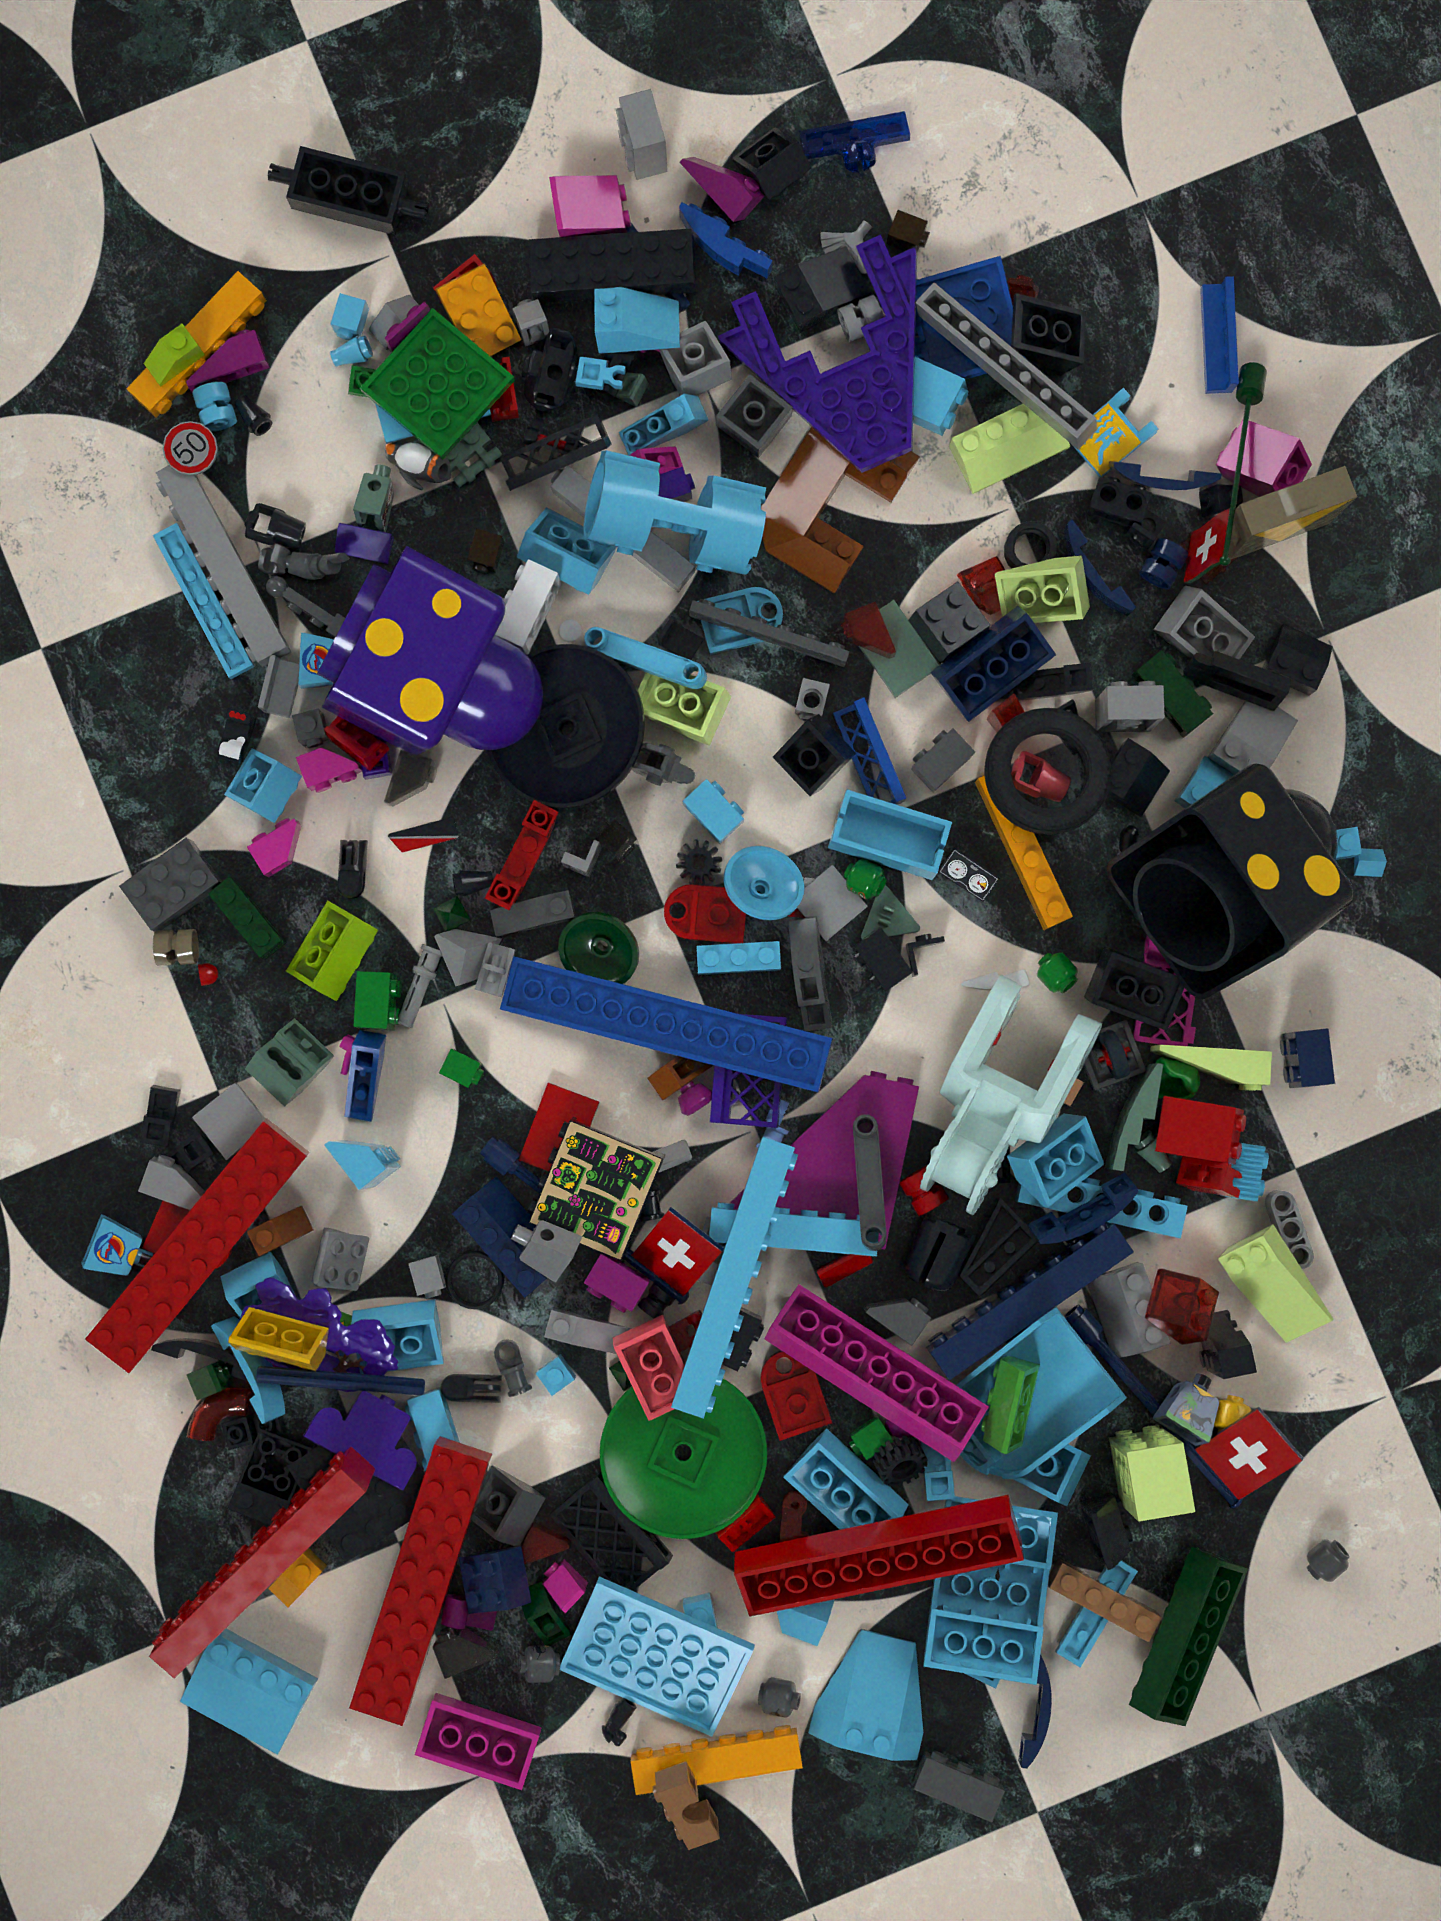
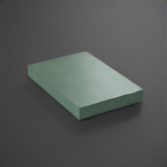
[849,600,940,698]

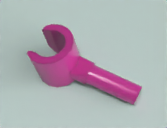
[339,1035,355,1075]

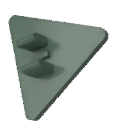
[861,884,920,939]

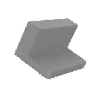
[258,655,299,718]
[561,840,602,878]

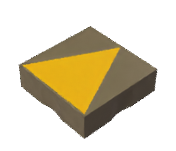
[1228,466,1357,560]

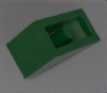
[521,1581,572,1646]

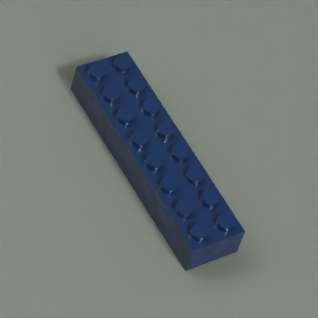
[926,1222,1134,1381]

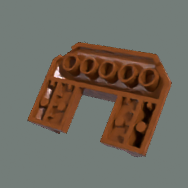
[761,427,920,594]

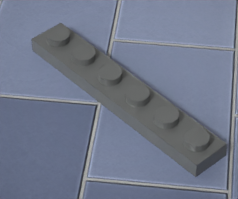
[689,599,850,667]

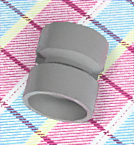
[837,295,884,342]

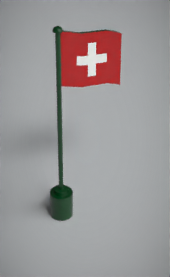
[1184,362,1267,584]

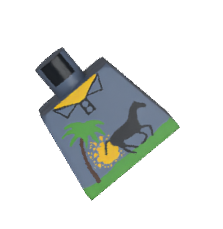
[1153,1373,1219,1446]

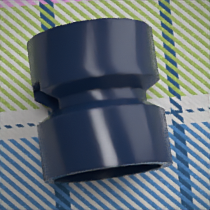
[1139,538,1189,590]

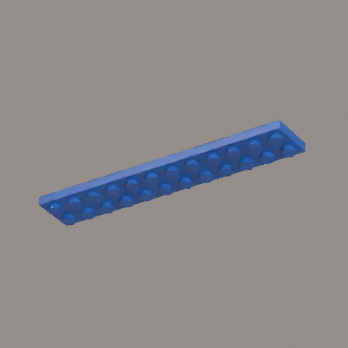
[500,956,833,1092]

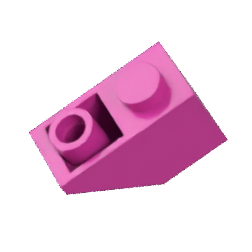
[296,747,362,793]
[247,818,301,877]

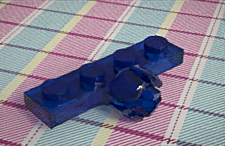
[799,111,910,173]

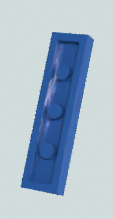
[1200,276,1239,394]
[833,698,906,805]

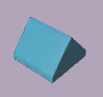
[1354,848,1387,877]

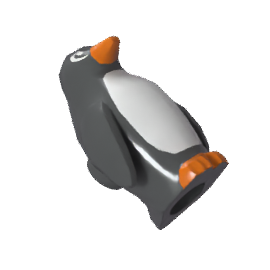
[385,439,452,490]

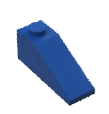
[344,1030,386,1122]

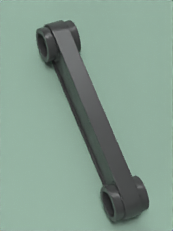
[853,1114,887,1251]

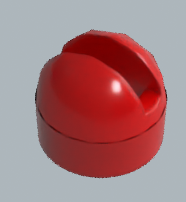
[198,963,218,986]

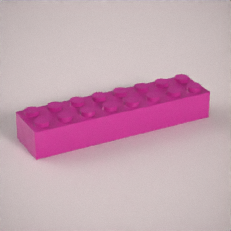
[764,1284,989,1462]

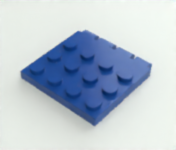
[915,256,1026,379]

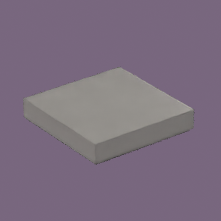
[797,865,868,942]
[192,1083,265,1160]

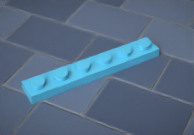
[153,523,255,679]

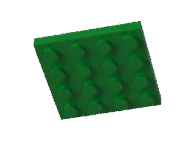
[360,308,515,460]

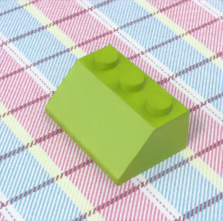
[286,900,378,1001]

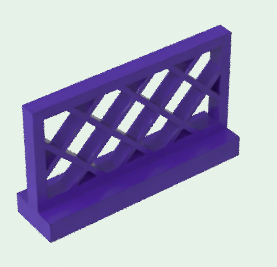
[710,1014,787,1128]

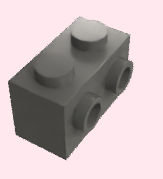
[911,728,975,793]

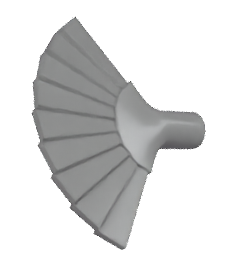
[821,220,872,274]

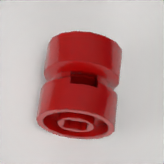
[899,1165,949,1216]

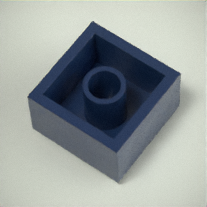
[1280,1028,1335,1088]
[459,1546,531,1614]

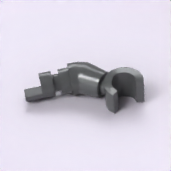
[258,544,350,580]

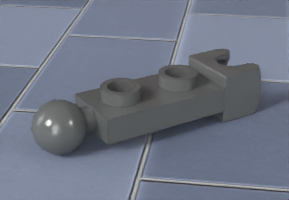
[266,576,345,639]

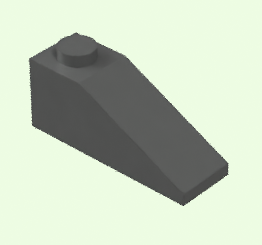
[490,890,576,937]

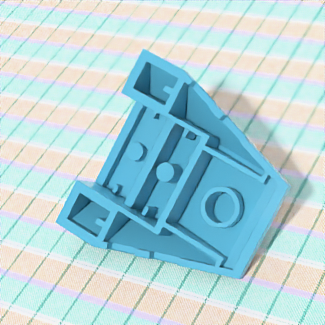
[808,1629,924,1761]

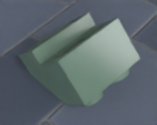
[245,1018,334,1107]

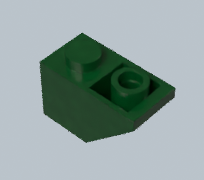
[186,1360,234,1400]

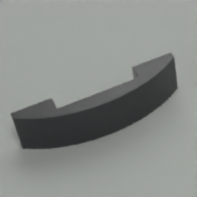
[996,662,1093,702]
[151,1338,248,1381]

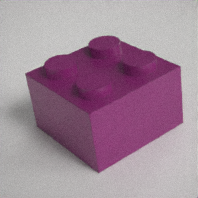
[584,1253,650,1313]

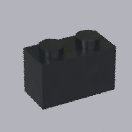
[852,927,913,991]

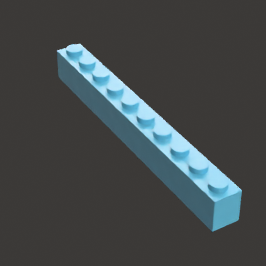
[671,1136,798,1419]

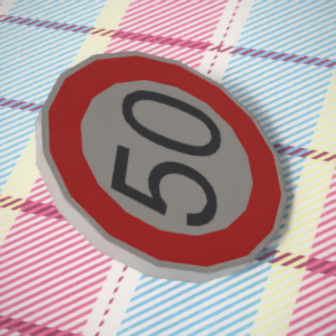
[162,421,218,476]

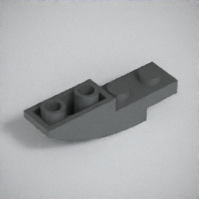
[789,917,833,1031]

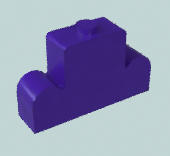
[303,1391,417,1490]

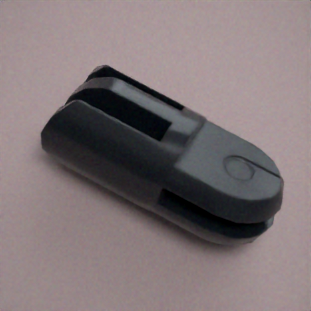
[337,840,368,899]
[441,1374,502,1403]

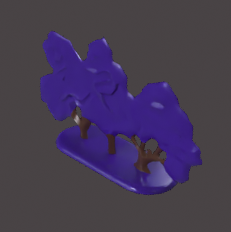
[240,1277,398,1392]

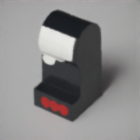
[218,708,257,764]

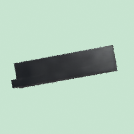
[500,414,612,491]

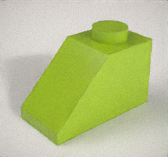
[144,324,205,387]

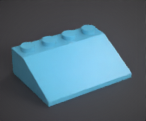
[180,1629,318,1755]

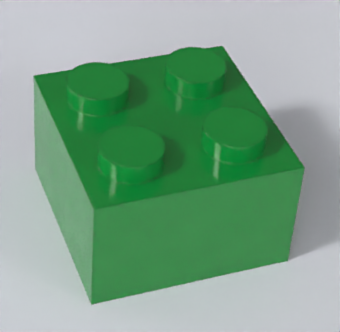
[354,971,402,1030]

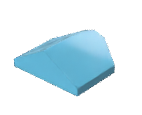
[777,1599,835,1646]

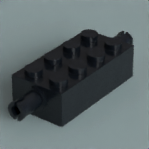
[267,146,429,235]

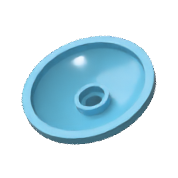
[724,846,804,920]

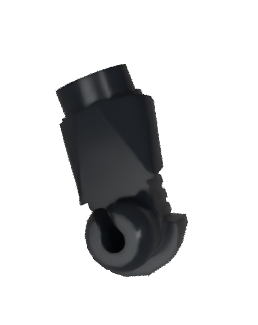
[602,1698,637,1746]

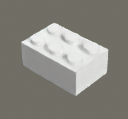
[495,559,562,655]

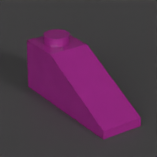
[679,157,764,222]
[186,330,270,392]

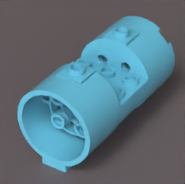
[583,450,766,575]

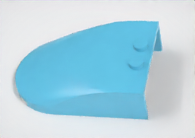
[956,1307,1127,1479]

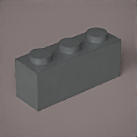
[912,1751,1005,1822]

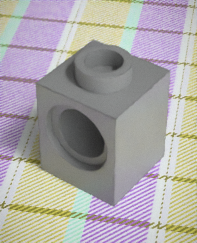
[795,678,830,721]
[409,1255,446,1299]

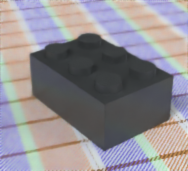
[119,837,223,932]

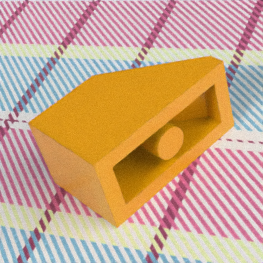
[268,1548,327,1608]

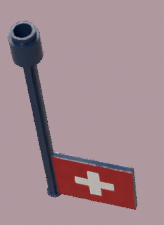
[479,1137,724,1305]
[1064,1304,1303,1508]

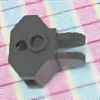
[631,743,696,786]

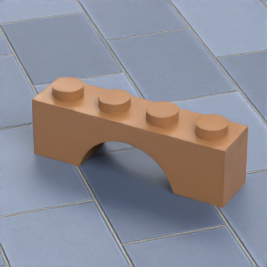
[1048,1557,1162,1642]

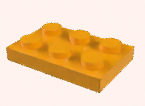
[435,264,521,356]

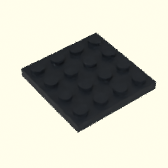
[286,1435,425,1563]

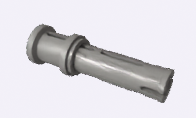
[398,944,443,1028]

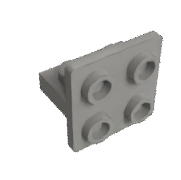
[311,1227,369,1291]

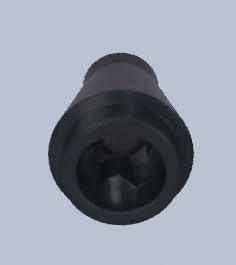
[235,395,272,436]
[452,870,493,897]

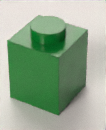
[439,1049,484,1088]
[849,1415,894,1460]

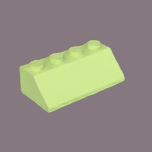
[949,404,1070,494]

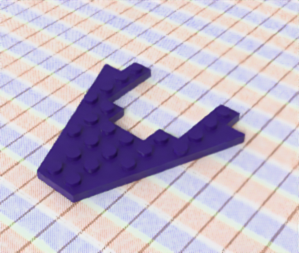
[718,235,917,473]

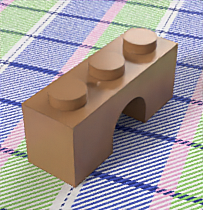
[653,1762,720,1850]

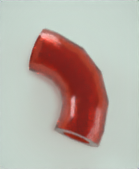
[187,1388,252,1441]

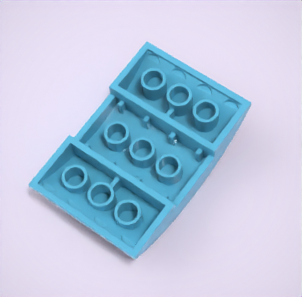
[924,1496,1058,1685]

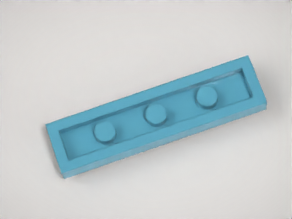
[1055,1560,1138,1668]

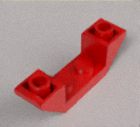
[485,800,559,911]

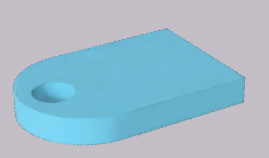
[698,587,783,655]

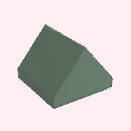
[616,372,649,407]

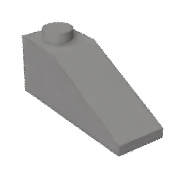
[138,1155,205,1210]
[544,1307,632,1354]

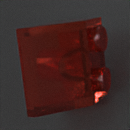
[1145,1269,1219,1345]

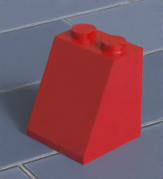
[1155,1096,1246,1165]

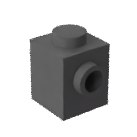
[292,708,329,748]

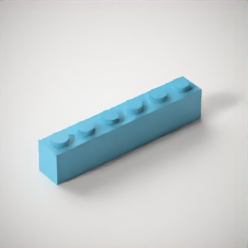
[709,1202,879,1256]

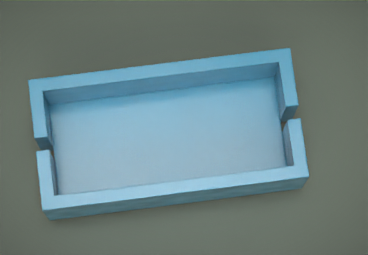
[828,790,952,880]

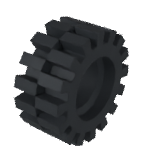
[873,1436,928,1487]

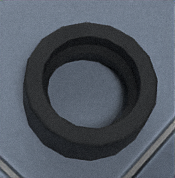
[1004,521,1057,569]

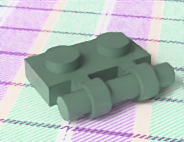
[446,423,502,488]

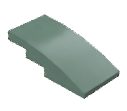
[1104,1063,1163,1171]

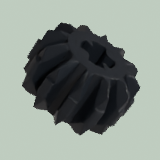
[676,839,722,886]

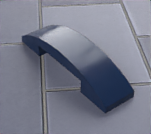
[1109,461,1222,490]
[1064,519,1136,616]
[1027,1173,1139,1244]
[1018,1654,1052,1769]

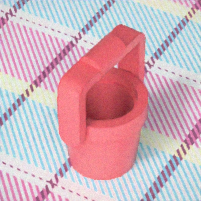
[1011,751,1071,802]

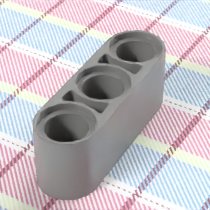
[1265,1190,1314,1269]

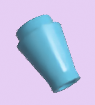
[330,335,373,367]

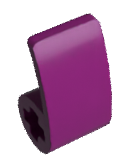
[441,1594,497,1631]

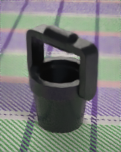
[244,503,306,549]

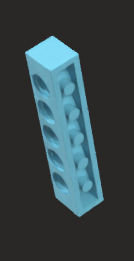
[1015,1178,1188,1239]

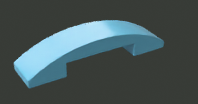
[211,1316,285,1424]
[920,1441,955,1501]

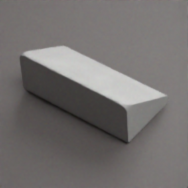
[653,1140,693,1173]

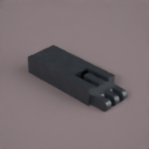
[1183,651,1291,711]

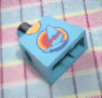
[298,633,334,689]
[81,1214,153,1275]

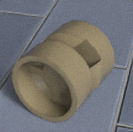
[153,929,199,966]

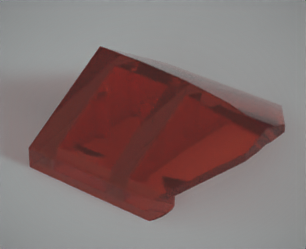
[957,556,1005,615]

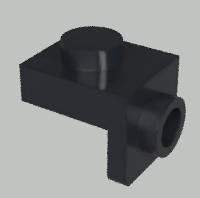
[1199,484,1244,518]

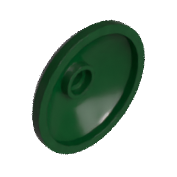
[558,912,639,984]

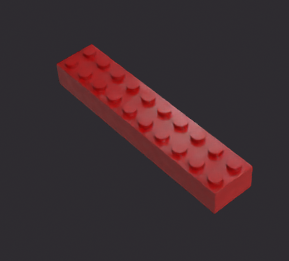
[85,1118,309,1373]
[349,1436,492,1726]
[149,1446,375,1678]
[734,1494,1024,1617]

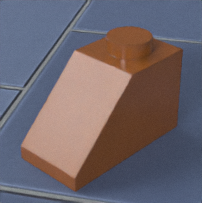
[647,1056,714,1100]
[247,1206,314,1256]

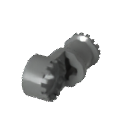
[494,1339,532,1397]

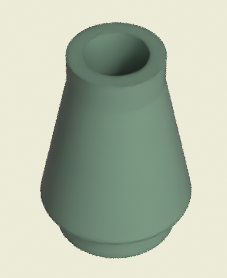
[1134,1130,1172,1173]

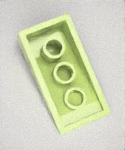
[1150,1045,1272,1091]
[1218,1224,1333,1343]

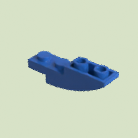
[679,202,773,278]

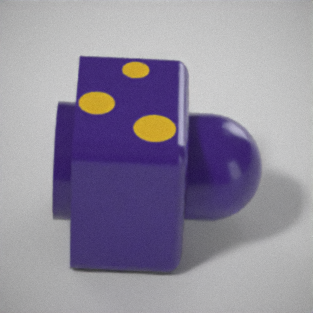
[317,546,543,755]

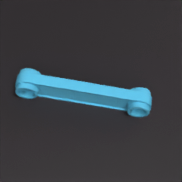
[584,627,707,689]

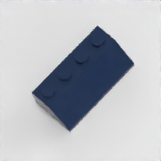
[930,606,1056,722]
[452,1176,547,1298]

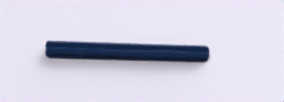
[256,1366,425,1396]

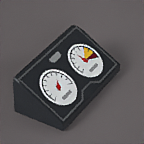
[938,848,1000,902]

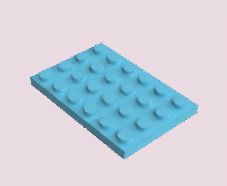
[560,1576,755,1737]

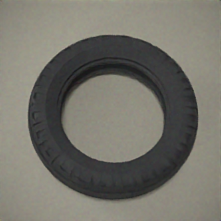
[984,708,1112,835]

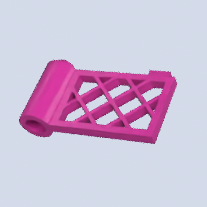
[1133,936,1196,1046]

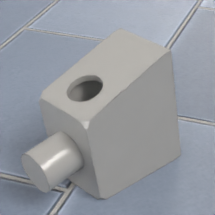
[511,1220,582,1282]

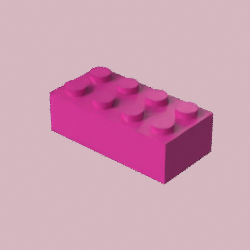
[415,1693,542,1790]

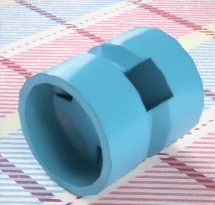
[192,382,237,431]

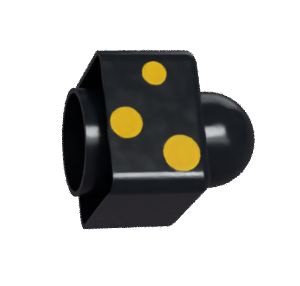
[1107,763,1354,999]

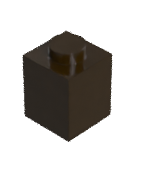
[886,210,930,253]
[467,529,505,574]

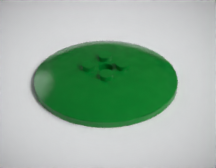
[600,1379,767,1539]

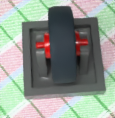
[1084,1020,1146,1091]

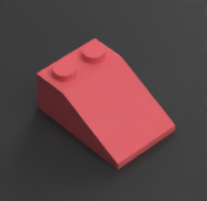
[612,1315,685,1421]

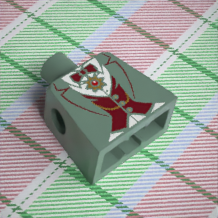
[353,464,394,532]

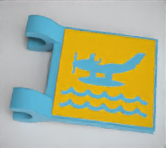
[1073,388,1158,477]

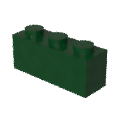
[1132,650,1214,738]
[208,876,287,960]

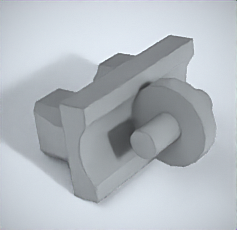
[475,942,516,997]

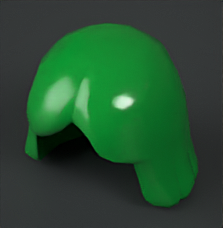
[1156,1057,1200,1100]

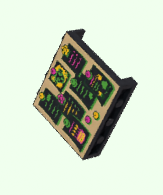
[527,1117,665,1261]

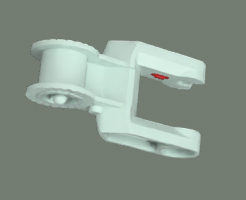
[920,975,1102,1215]

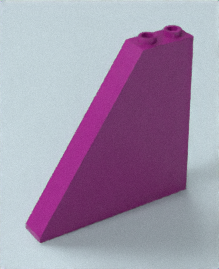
[729,1071,919,1250]

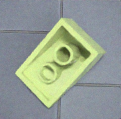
[995,556,1090,623]
[638,673,731,746]

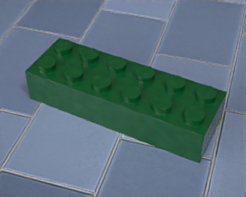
[1129,1547,1248,1726]

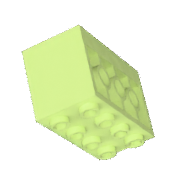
[1109,1425,1195,1522]

